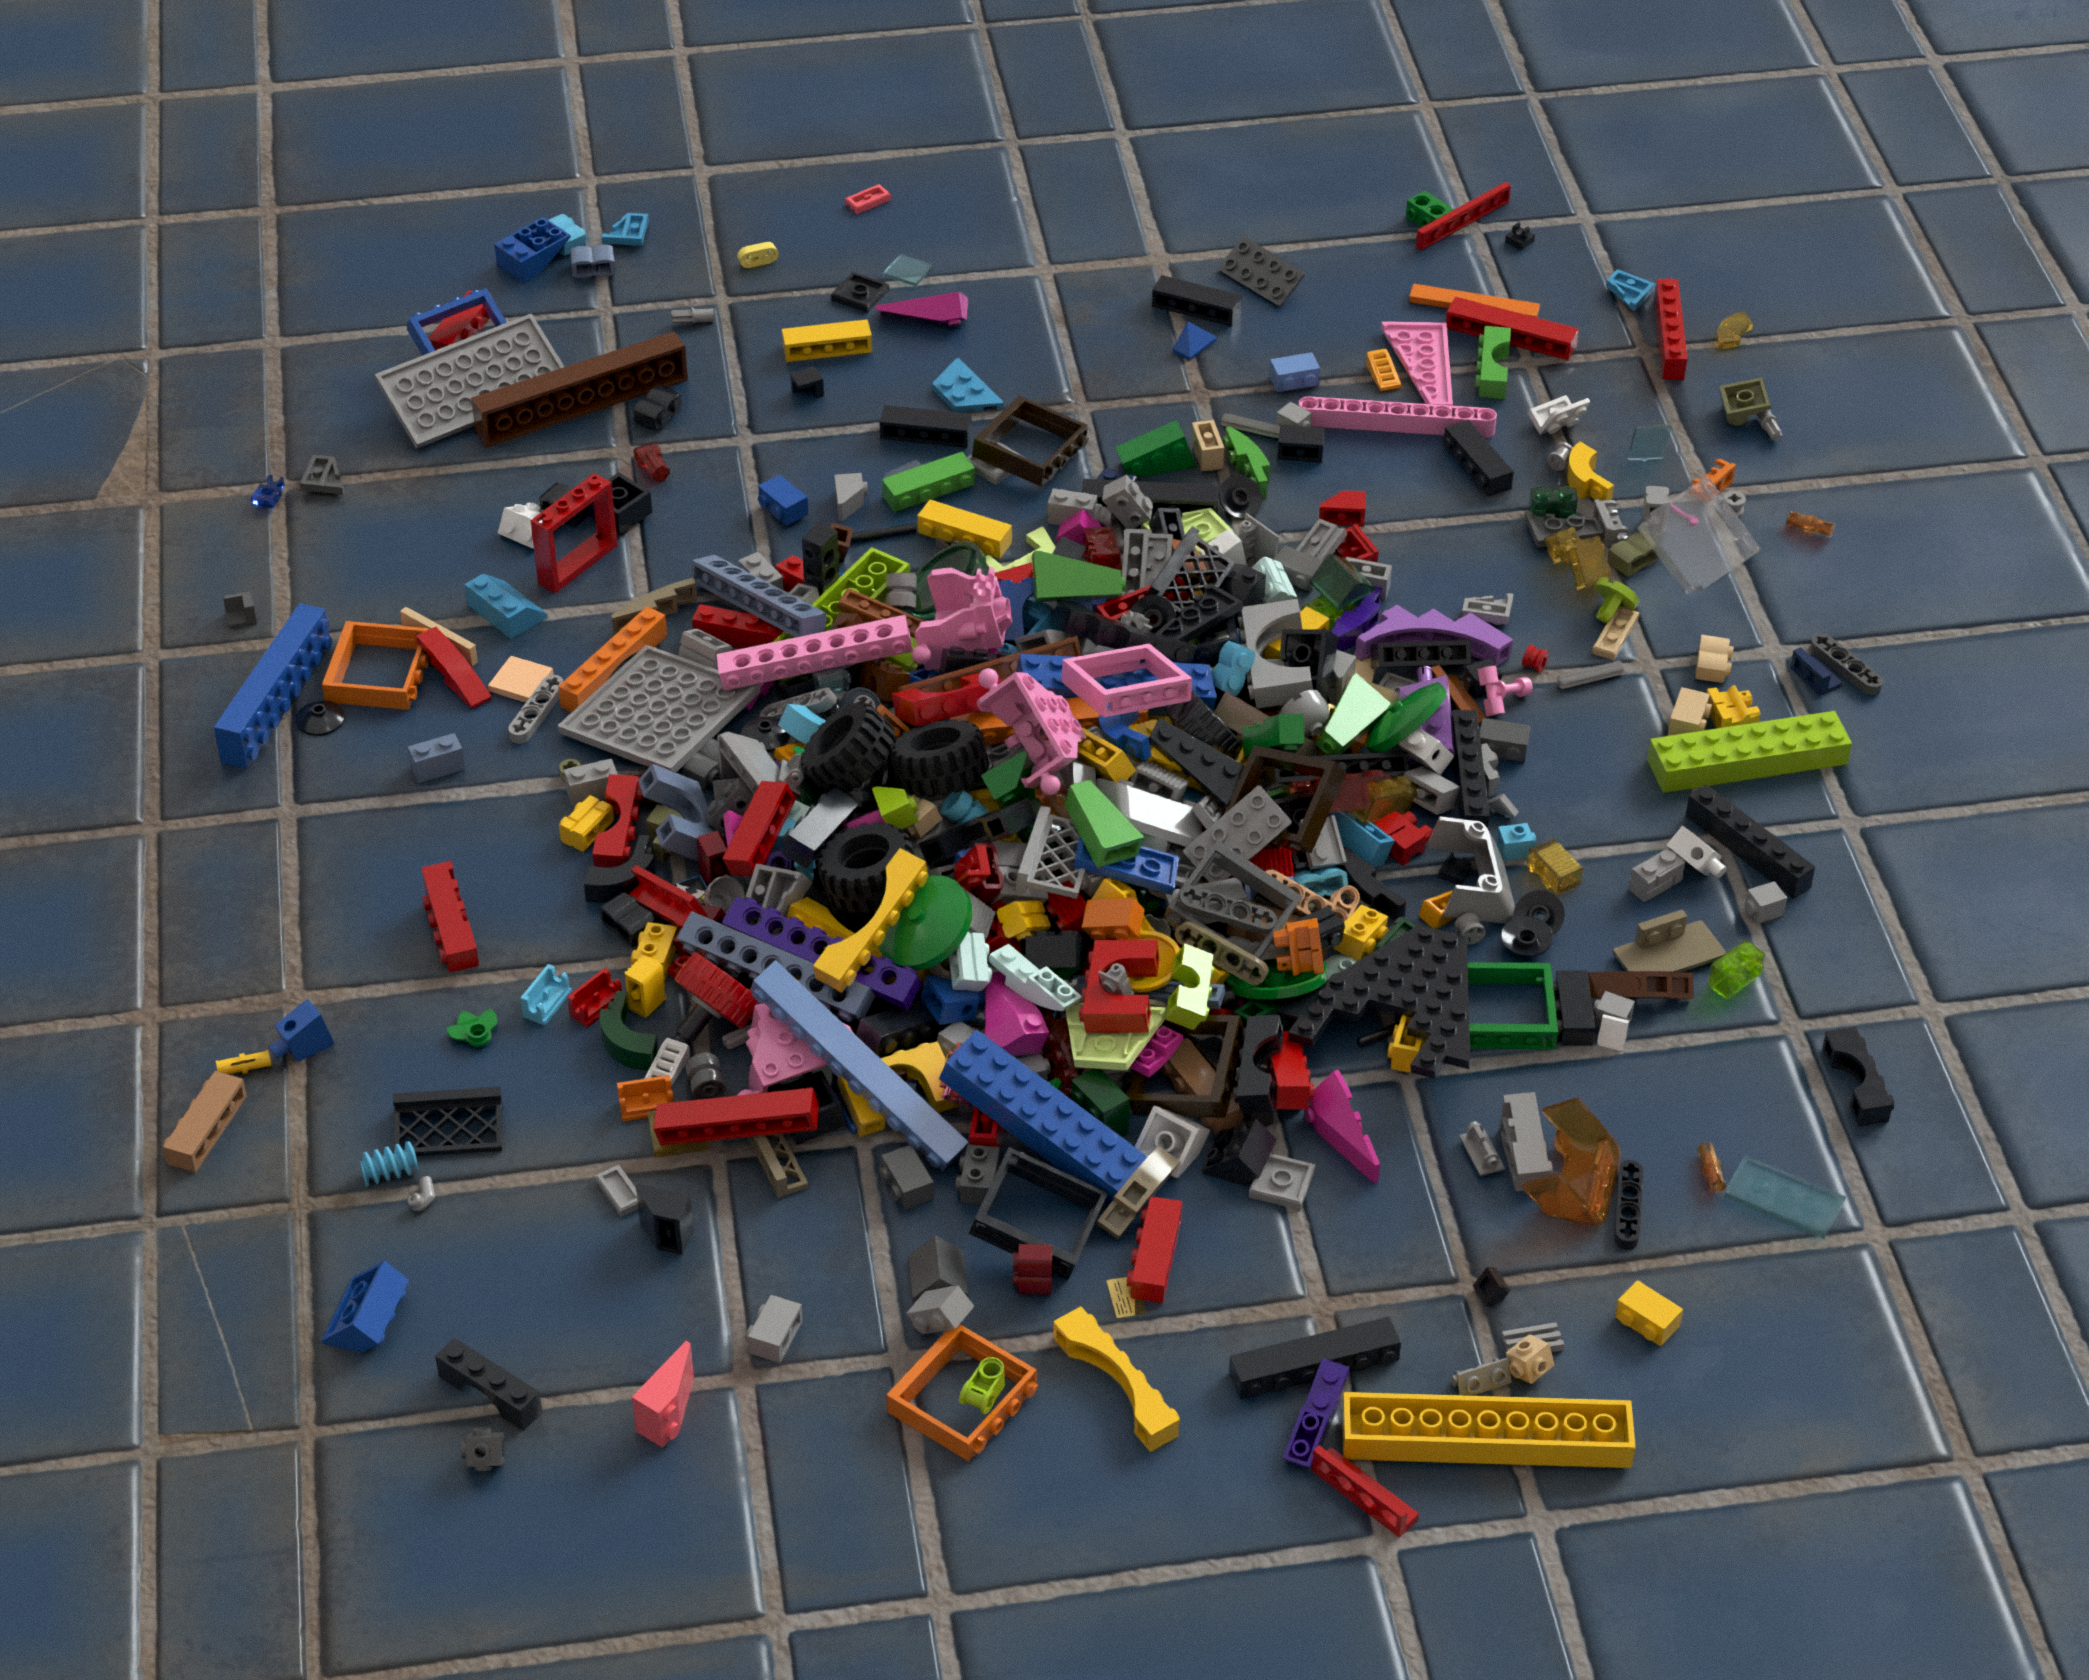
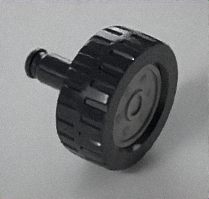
[1166,690,1243,758]

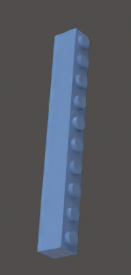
[751,960,969,1172]

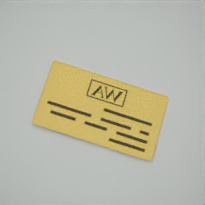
[1107,1277,1146,1318]

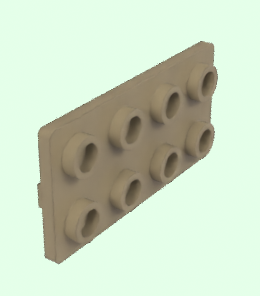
[1613,909,1726,972]

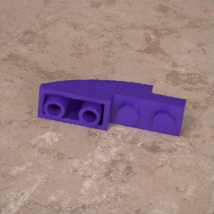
[1331,585,1382,652]
[1283,1358,1350,1469]

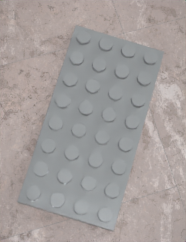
[374,313,564,449]

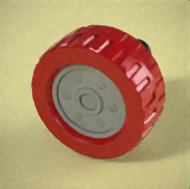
[671,952,761,1046]

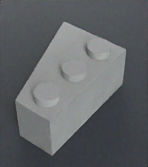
[745,864,813,935]
[1499,1092,1553,1191]

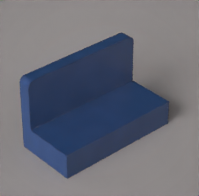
[1790,647,1842,695]

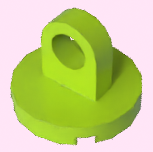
[1594,577,1640,623]

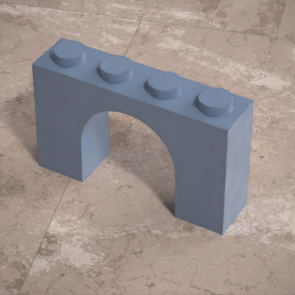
[638,763,716,862]

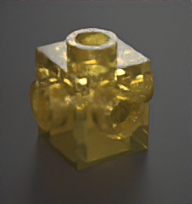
[1544,527,1584,565]

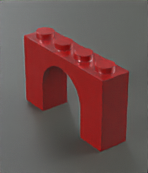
[892,672,1004,726]
[1079,940,1160,1033]

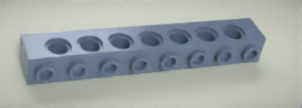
[692,555,826,637]
[677,911,875,1023]

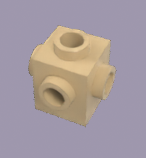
[1506,1334,1555,1384]

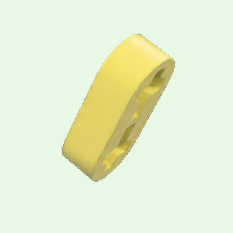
[737,242,779,268]

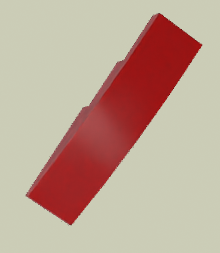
[416,627,492,709]

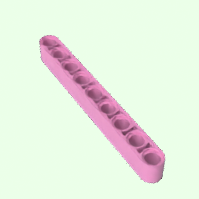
[1299,397,1497,438]

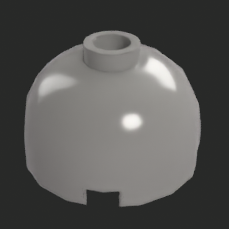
[1280,690,1329,738]

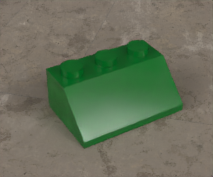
[981,750,1038,808]

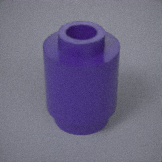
[766,849,794,870]

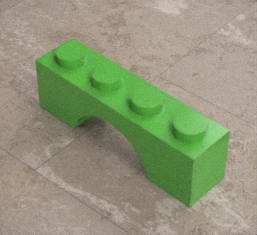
[1475,326,1511,399]

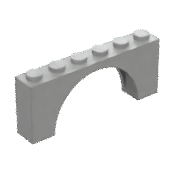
[1238,599,1313,709]

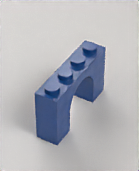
[998,578,1093,644]

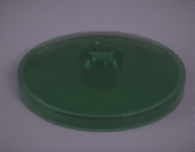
[910,542,986,619]

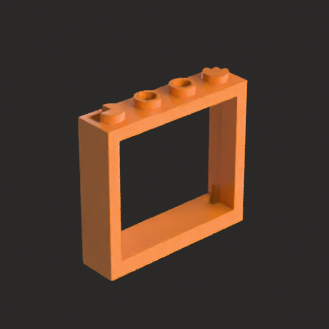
[322,621,429,710]
[886,1324,1038,1462]

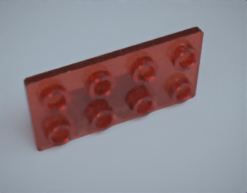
[1283,769,1391,813]
[1041,1006,1079,1099]

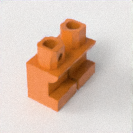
[1273,918,1324,976]

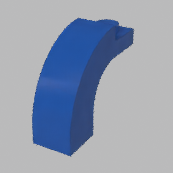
[1099,703,1152,761]

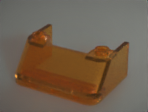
[1522,1097,1621,1226]

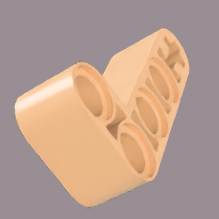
[1266,870,1360,922]

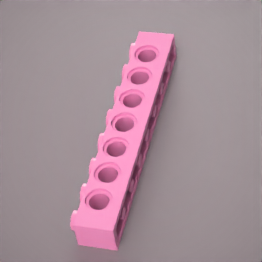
[717,615,913,691]

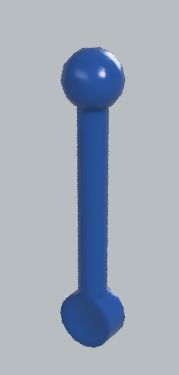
[835,1093,857,1134]

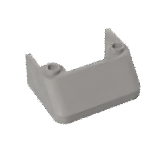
[717,732,802,802]
[1096,778,1203,847]
[1426,816,1515,924]

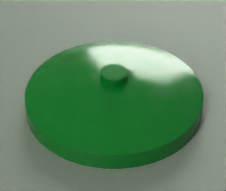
[1364,682,1447,753]
[878,875,972,971]
[1224,958,1328,999]

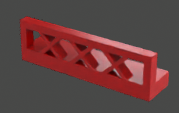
[629,865,708,929]
[1311,1445,1419,1538]

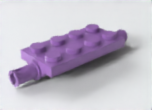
[1400,666,1455,772]

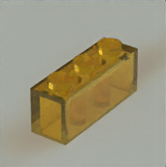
[1347,776,1418,823]

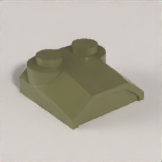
[1719,377,1772,426]

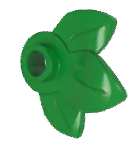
[446,1009,498,1047]

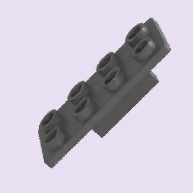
[1218,236,1305,307]

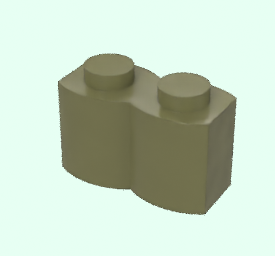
[1607,532,1661,576]

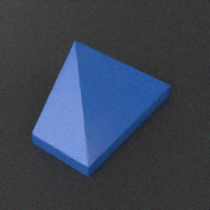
[1173,321,1217,361]

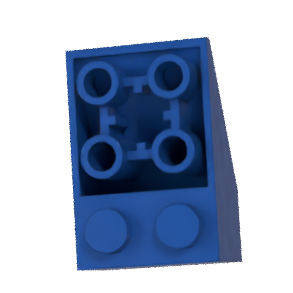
[494,217,571,283]

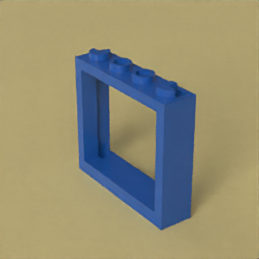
[407,288,507,356]

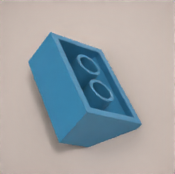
[465,574,548,639]

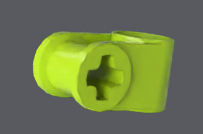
[959,1357,1005,1414]

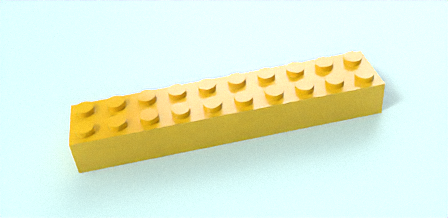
[1342,1392,1636,1468]

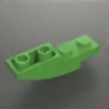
[1222,427,1270,499]

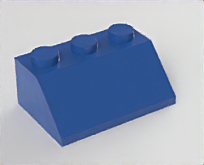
[321,1260,409,1352]

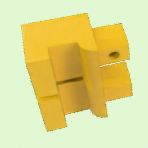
[1707,685,1761,729]

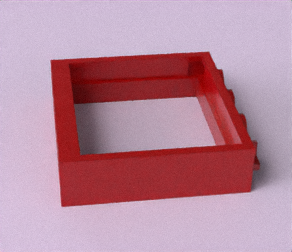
[530,473,618,593]

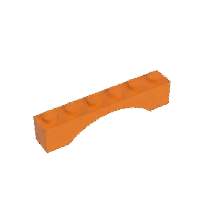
[558,606,667,713]

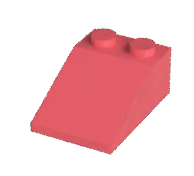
[632,1341,694,1448]

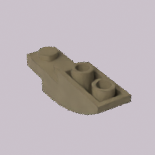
[1096,1146,1180,1240]

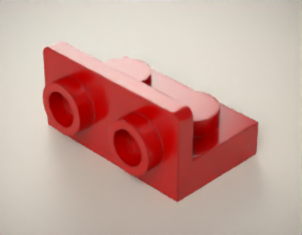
[954,845,991,893]

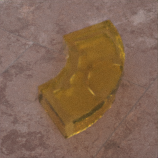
[1717,311,1753,349]

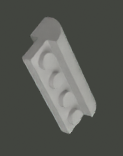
[1121,529,1173,596]

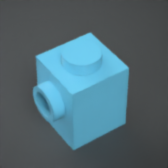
[1496,823,1537,862]

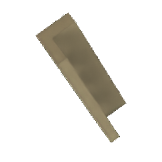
[748,1133,808,1198]

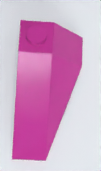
[875,292,968,326]
[984,972,1049,1055]
[1304,1070,1380,1183]

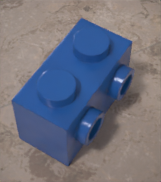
[758,475,808,526]

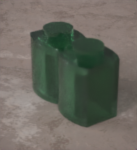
[1528,486,1578,519]

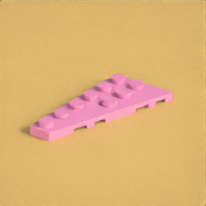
[1381,322,1453,406]

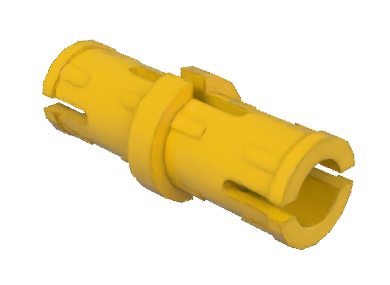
[216,1050,272,1075]

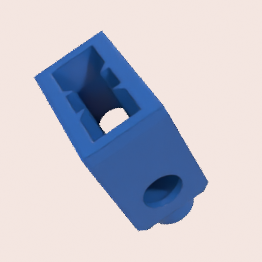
[920,975,986,1025]
[268,999,335,1062]

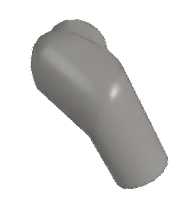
[408,1176,435,1211]

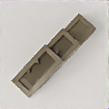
[611,577,697,635]

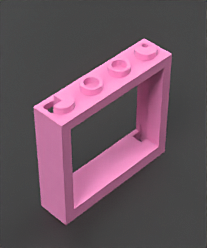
[1062,644,1192,718]

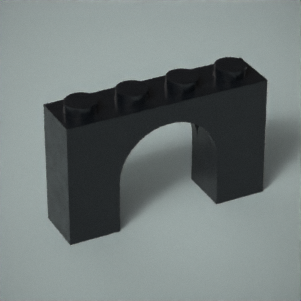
[918,798,1037,867]

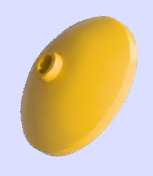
[1117,931,1180,992]

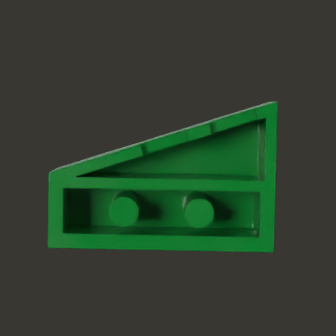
[1115,420,1197,478]
[1242,714,1305,757]

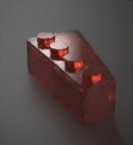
[1083,527,1122,577]

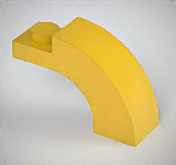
[1567,442,1614,501]

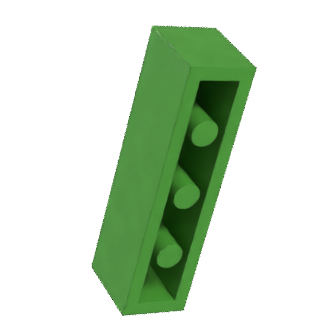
[882,452,975,512]

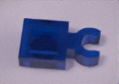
[251,475,285,509]

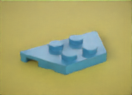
[932,358,1004,413]

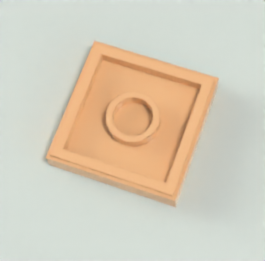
[488,656,553,703]

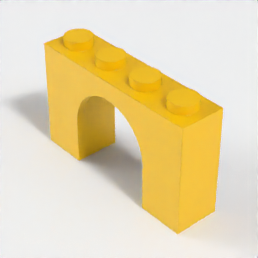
[837,1041,960,1137]

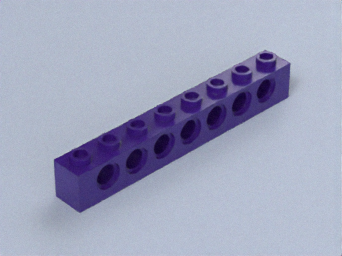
[722,896,922,1011]

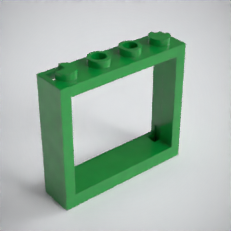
[1467,962,1558,1050]

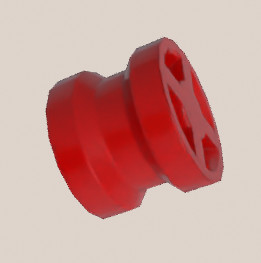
[1522,644,1549,673]

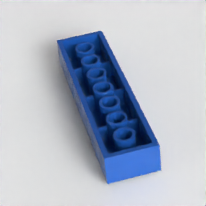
[214,603,332,769]
[1016,654,1217,717]
[939,1029,1147,1206]

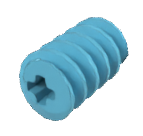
[359,1141,419,1187]

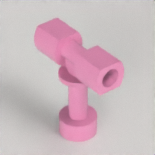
[1477,666,1533,716]

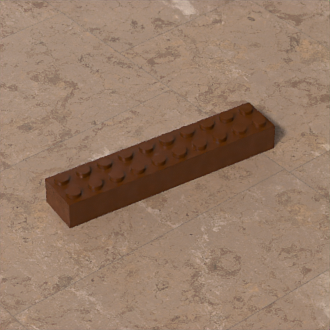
[471,331,688,448]

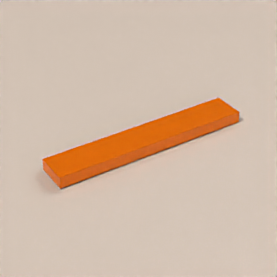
[1409,284,1540,318]

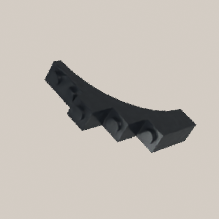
[1052,599,1196,664]

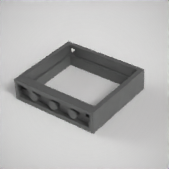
[1163,840,1303,971]

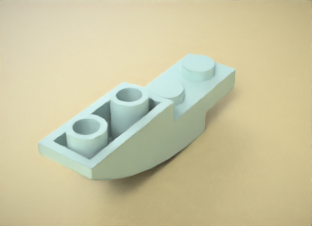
[988,944,1082,1011]

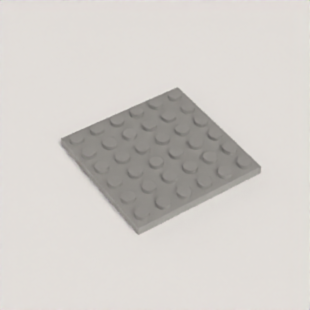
[557,645,760,773]

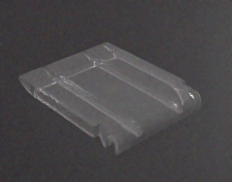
[1637,476,1762,595]

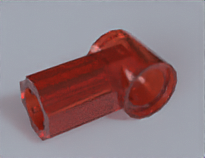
[633,442,670,483]

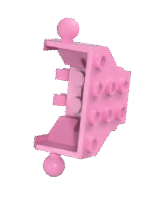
[912,567,1012,670]
[977,668,1087,795]
[737,1003,852,1096]

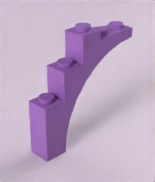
[1355,605,1514,666]

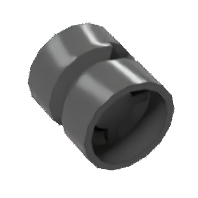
[685,1053,726,1100]

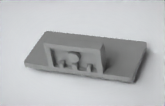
[1183,786,1292,883]

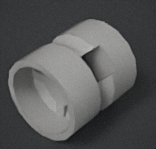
[885,573,917,610]

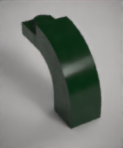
[600,991,658,1071]

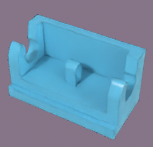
[520,964,572,1026]

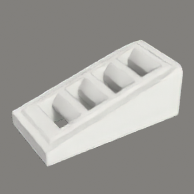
[644,1038,690,1086]

